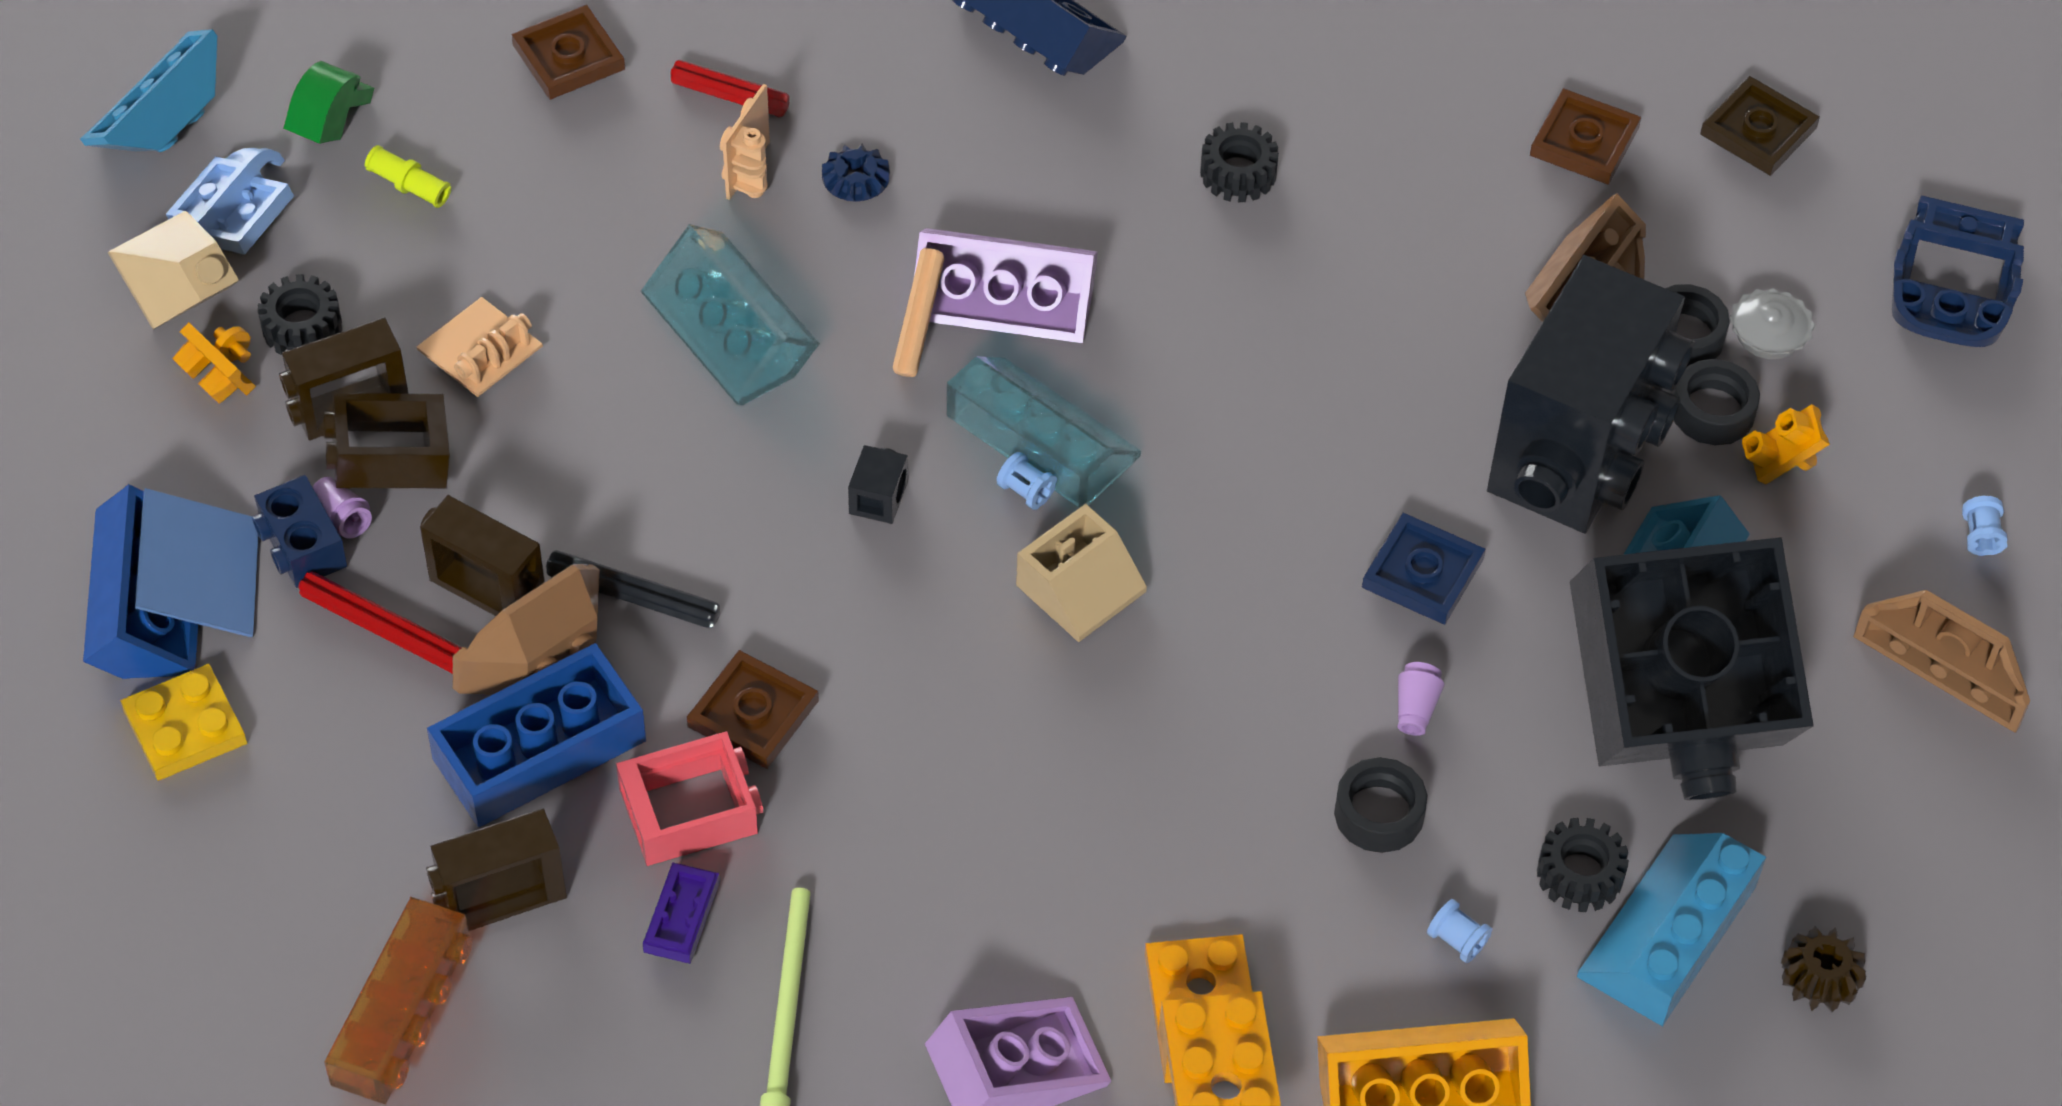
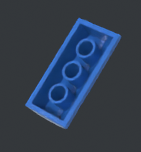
[83,484,198,679]

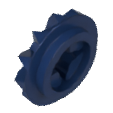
[822,144,890,202]

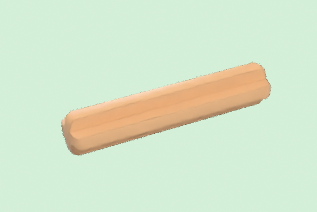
[893,248,944,377]

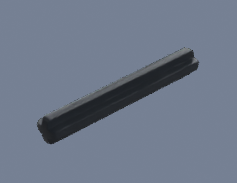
[546,550,720,628]

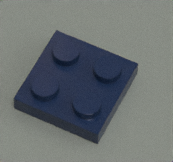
[1362,512,1486,625]

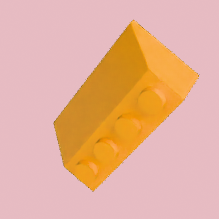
[1317,1018,1531,1106]

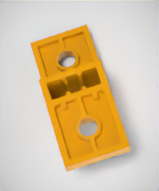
[1145,934,1281,1106]

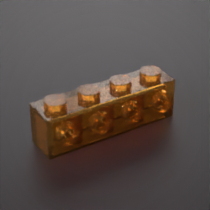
[324,897,473,1105]

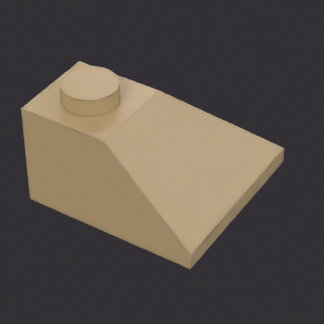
[108,211,239,329]

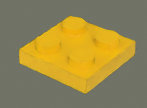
[120,664,247,781]

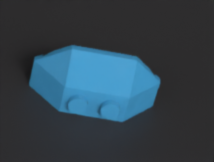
[80,29,218,152]

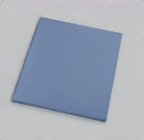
[135,488,258,638]

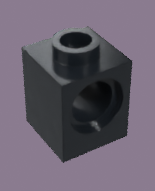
[848,445,908,524]

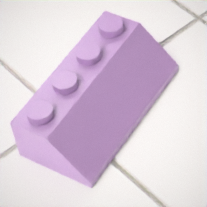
[914,228,1098,343]

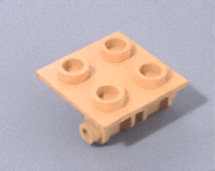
[720,84,770,200]
[417,297,543,397]

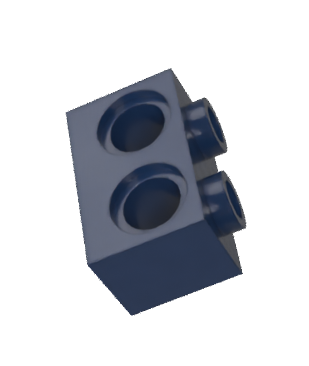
[252,475,348,588]

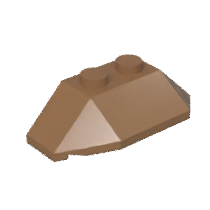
[1525,194,1646,322]
[453,564,599,695]
[1853,590,2030,733]

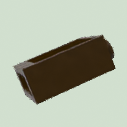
[279,317,409,441]
[324,393,450,489]
[420,495,545,616]
[426,808,567,936]

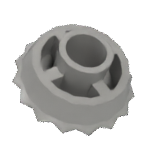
[1729,288,1816,359]

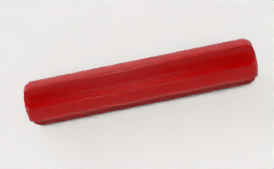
[670,60,790,117]

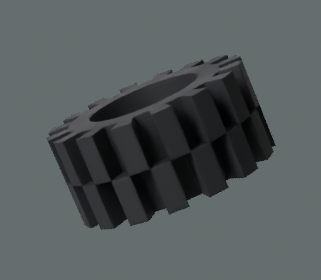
[1200,122,1279,203]
[258,274,342,355]
[1537,817,1629,912]

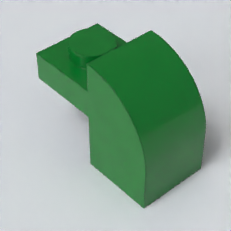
[283,61,374,144]

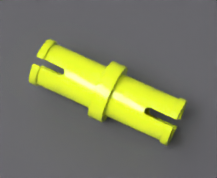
[364,145,451,208]

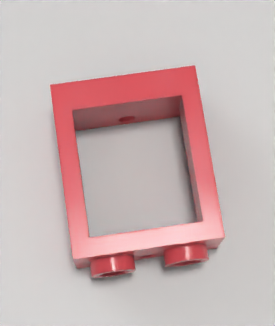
[616,731,763,866]

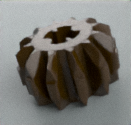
[1781,926,1866,1012]

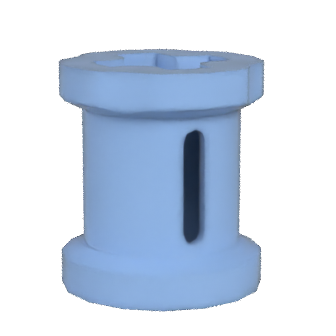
[997,452,1057,510]
[1962,496,2008,556]
[1427,899,1493,963]

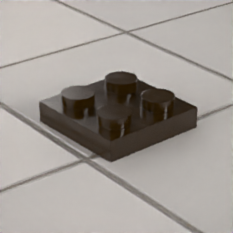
[1700,76,1820,176]

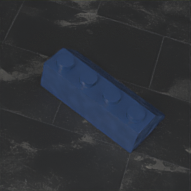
[952,0,1127,76]

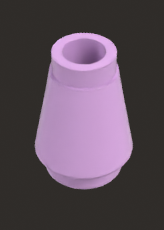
[313,477,372,538]
[1398,662,1445,736]

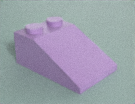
[925,997,1111,1106]

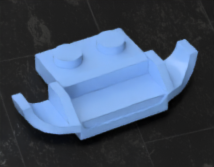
[166,148,294,255]

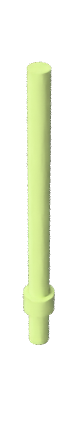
[760,888,811,1106]

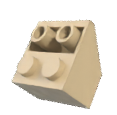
[1016,504,1147,642]

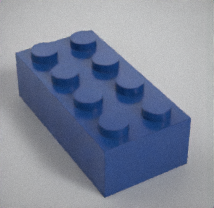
[427,643,646,828]

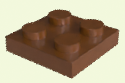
[511,4,625,100]
[1530,88,1641,185]
[687,650,819,769]

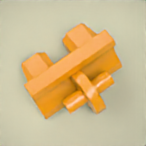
[172,322,256,404]
[1742,404,1830,485]

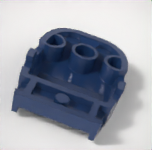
[1892,195,2024,347]

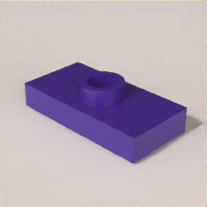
[642,862,720,964]

